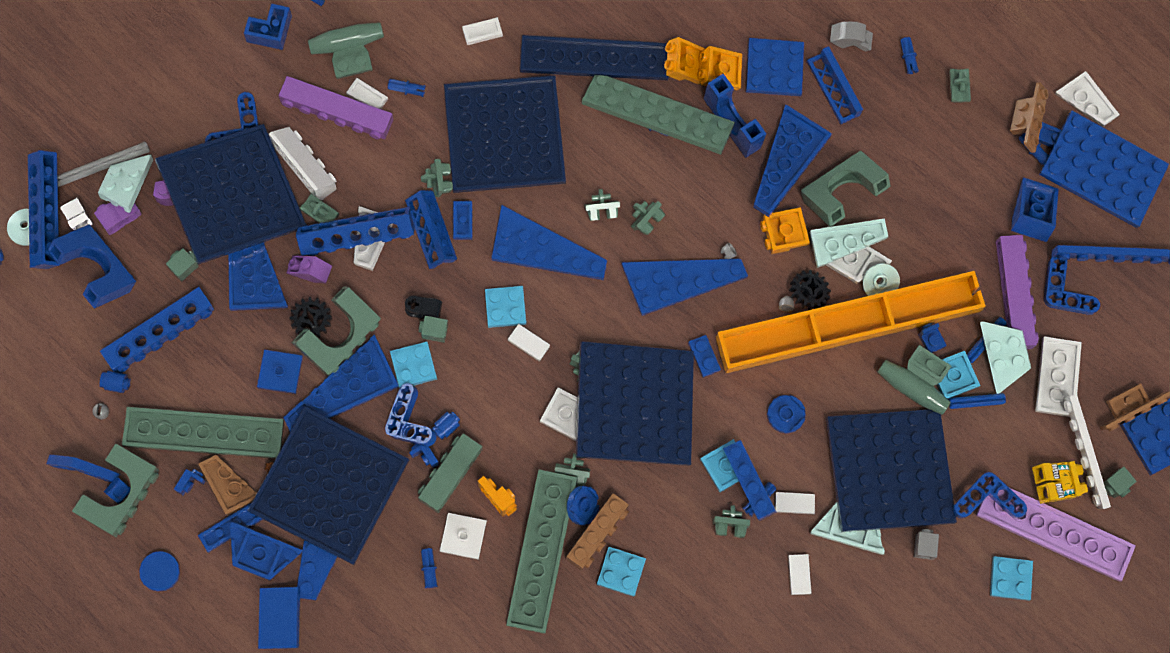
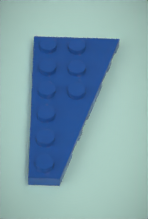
[753,104,832,217]
[492,205,607,280]
[228,242,288,311]
[621,259,748,316]
[284,334,399,432]
[297,540,337,601]

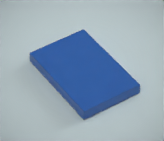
[258,587,300,649]

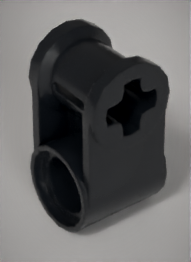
[405,296,443,319]

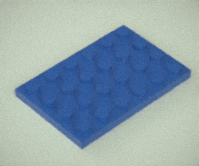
[1039,111,1169,228]

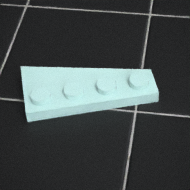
[810,218,888,268]

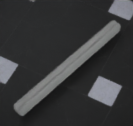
[57,142,150,187]

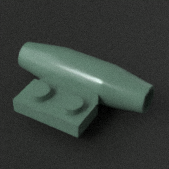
[308,22,384,79]
[877,345,952,415]

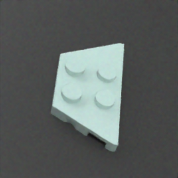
[98,155,153,213]
[980,321,1031,394]
[810,502,885,555]

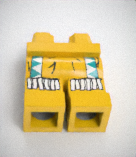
[1032,461,1088,504]

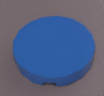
[767,395,806,434]
[567,486,599,525]
[139,551,180,591]

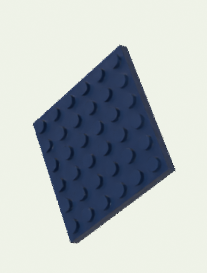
[444,76,566,193]
[155,124,307,265]
[576,341,694,466]
[248,407,410,565]
[826,410,957,533]

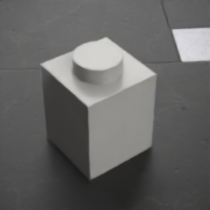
[914,529,939,560]

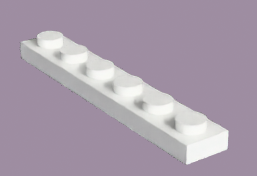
[1064,394,1111,509]

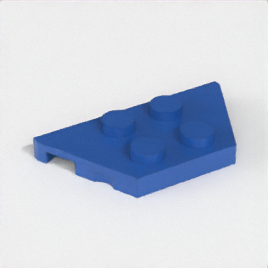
[230,522,302,581]

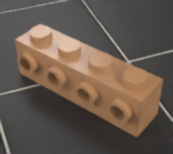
[566,493,629,571]

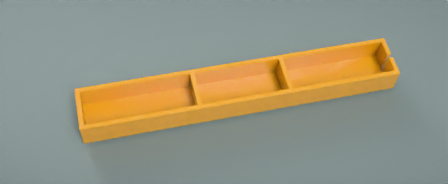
[715,271,986,374]

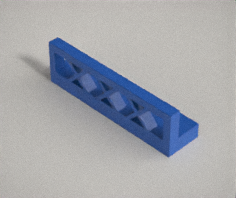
[807,46,863,125]
[405,190,457,269]

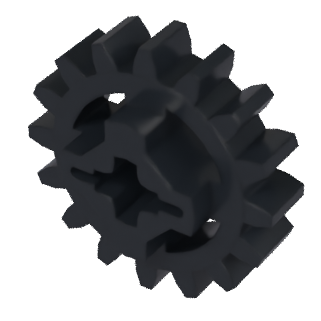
[789,270,831,310]
[289,297,332,338]

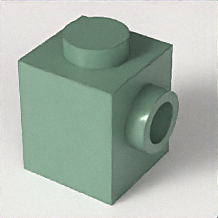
[166,248,199,282]
[419,316,448,343]
[1103,467,1137,498]

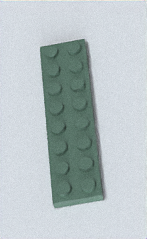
[582,75,735,155]
[122,407,284,459]
[506,470,577,633]

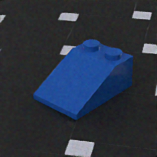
[1011,177,1059,242]

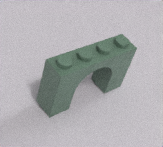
[801,151,891,227]
[291,286,381,375]
[72,444,159,538]

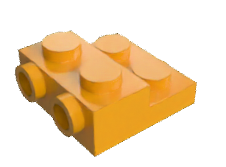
[664,37,705,84]
[698,46,742,90]
[760,207,810,254]
[478,476,517,517]

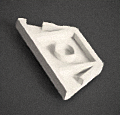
[826,225,892,284]

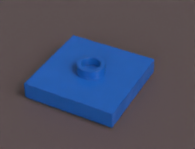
[257,350,303,394]

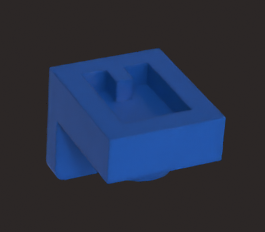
[918,323,947,353]
[409,444,439,468]
[174,469,206,496]

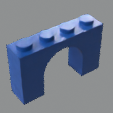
[704,74,767,158]
[48,224,136,309]

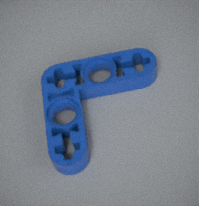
[205,92,259,142]
[1044,257,1100,315]
[385,383,437,446]
[46,455,120,483]
[953,472,1027,519]

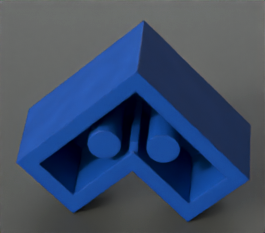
[244,4,292,50]

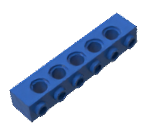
[28,150,59,269]
[296,207,415,256]
[100,287,214,373]

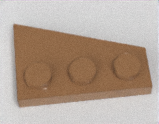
[198,455,257,516]

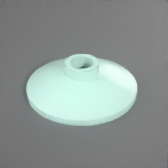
[7,209,29,246]
[863,263,900,296]

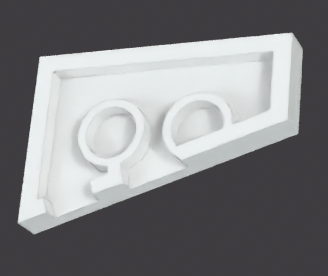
[1055,71,1120,127]
[354,206,393,271]

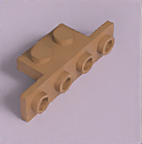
[1010,82,1049,153]
[1100,384,1170,431]

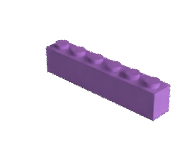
[279,76,393,139]
[996,235,1039,350]

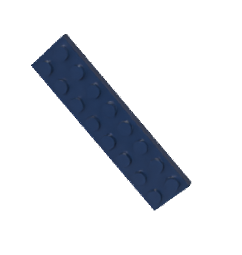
[520,35,669,81]

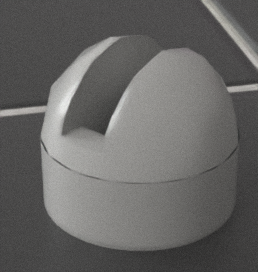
[721,243,737,259]
[779,296,794,312]
[92,403,109,420]

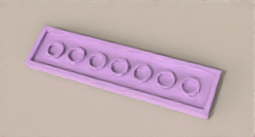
[976,480,1136,582]

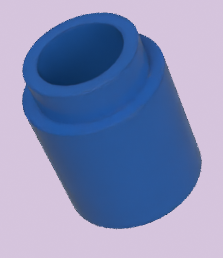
[100,371,130,393]
[431,412,460,440]

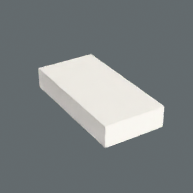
[462,17,503,45]
[346,78,388,109]
[508,324,550,362]
[775,492,815,514]
[788,554,811,595]

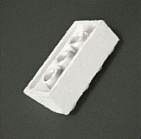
[269,127,337,201]

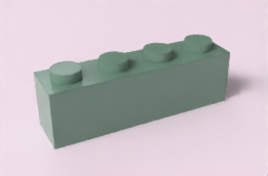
[418,434,483,513]

